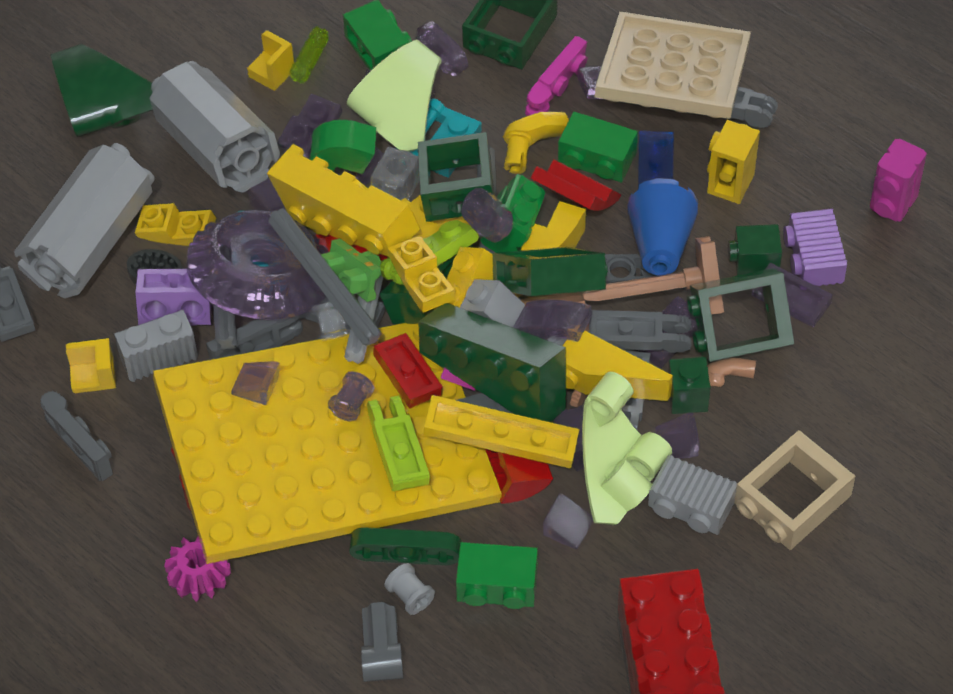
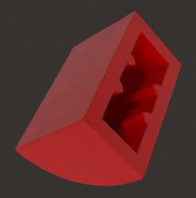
[485,449,553,504]

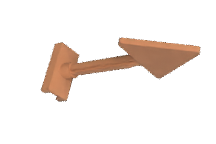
[521,236,724,315]

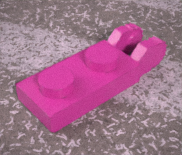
[525,36,588,116]

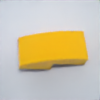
[135,203,216,246]
[388,235,455,313]

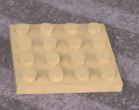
[595,12,751,119]

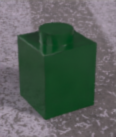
[728,224,782,276]
[668,357,711,414]

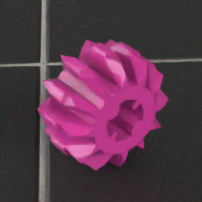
[164,536,231,602]

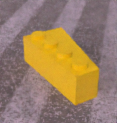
[267,144,420,257]

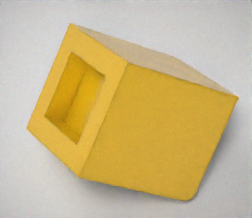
[247,30,295,91]
[66,338,116,393]

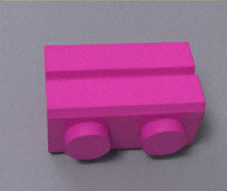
[870,139,927,222]

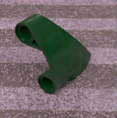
[50,44,153,137]

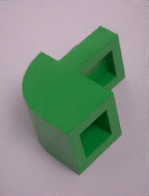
[309,120,376,174]

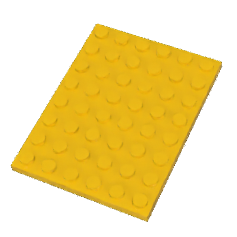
[153,323,502,564]

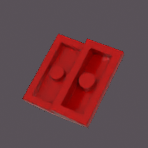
[530,159,621,211]

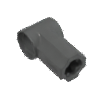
[361,602,403,682]

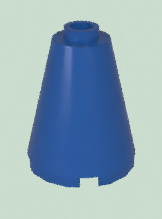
[627,178,698,276]

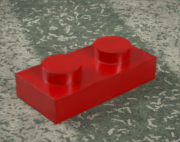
[373,333,443,408]

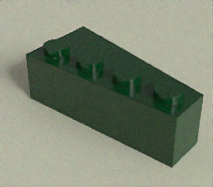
[418,303,566,422]

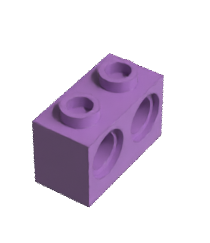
[136,269,212,326]

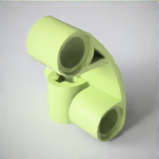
[347,40,442,153]
[582,372,672,525]

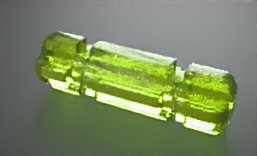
[290,26,329,83]

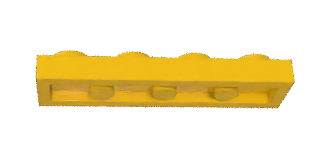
[423,395,579,469]

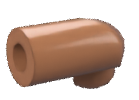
[707,357,756,387]

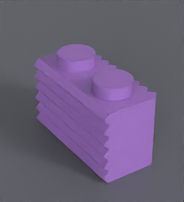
[783,208,847,288]

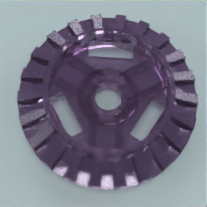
[186,210,328,320]

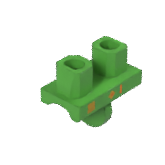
[321,238,381,302]

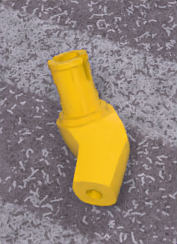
[503,112,569,174]

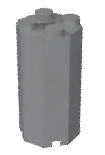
[150,61,280,193]
[14,143,155,298]

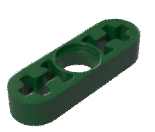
[349,528,461,565]

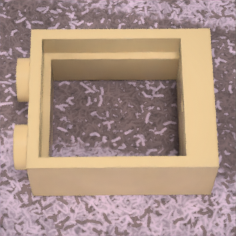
[735,430,855,550]

